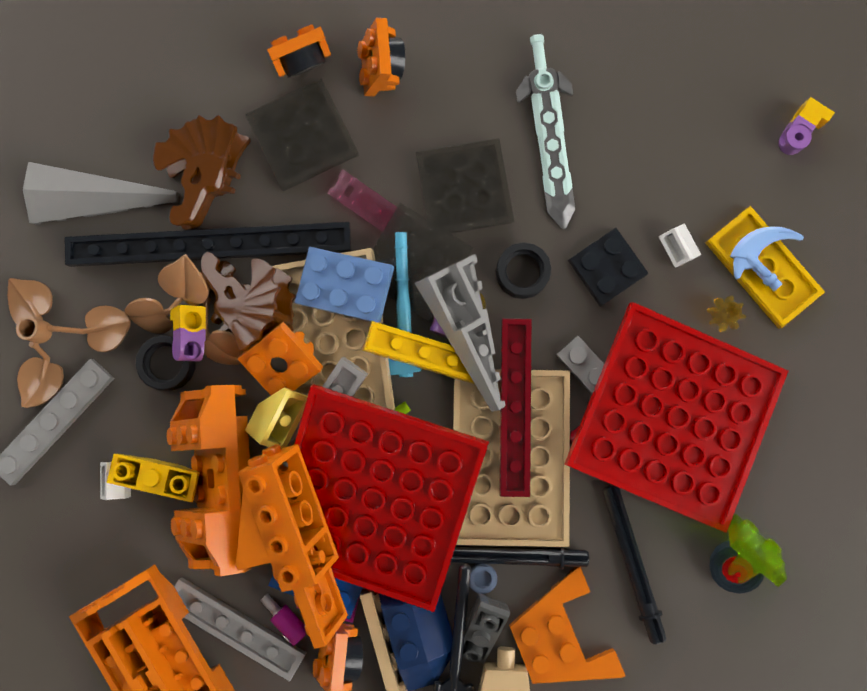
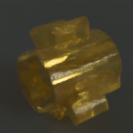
[707,295,746,332]

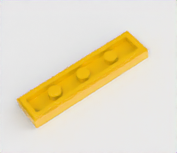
[363,321,475,384]

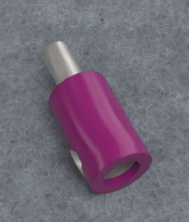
[260,593,306,646]

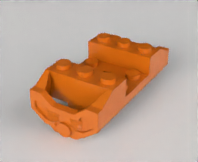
[167,385,252,577]
[69,564,235,691]

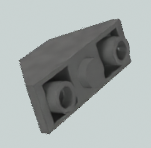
[463,593,510,664]

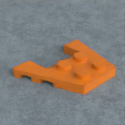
[509,567,626,684]

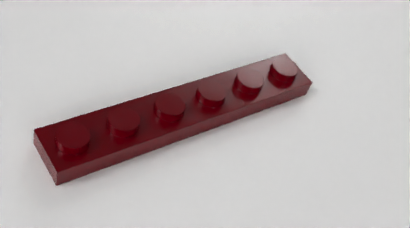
[500,318,532,497]

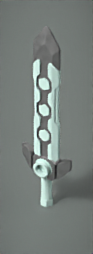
[516,34,575,229]

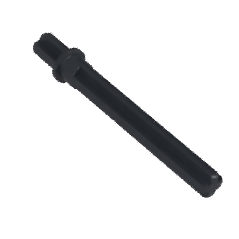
[603,485,667,644]
[451,546,589,570]

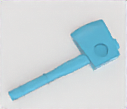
[388,232,422,377]

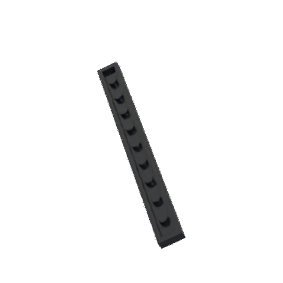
[65,222,351,267]

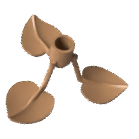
[125,254,245,365]
[7,278,131,408]

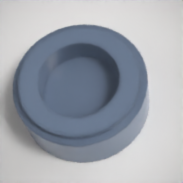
[470,563,497,594]

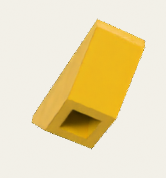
[106,453,200,502]

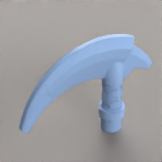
[730,227,804,292]

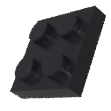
[568,228,649,307]

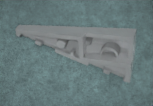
[23,162,180,225]
[415,254,506,412]

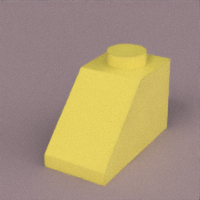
[245,387,308,448]

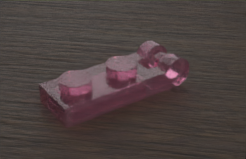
[327,169,407,238]

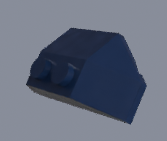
[379,593,453,691]

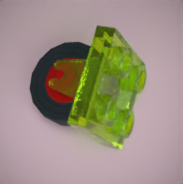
[709,514,787,594]

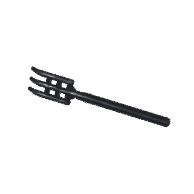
[433,563,474,691]

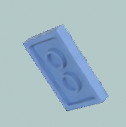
[295,247,394,323]

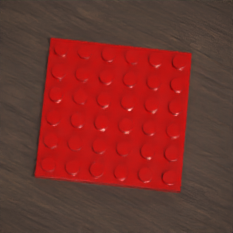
[564,302,789,533]
[294,384,489,612]

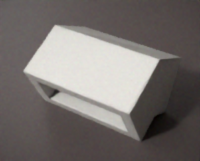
[658,223,701,268]
[100,462,131,500]

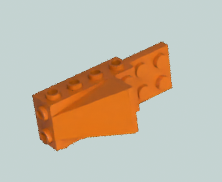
[236,444,348,649]

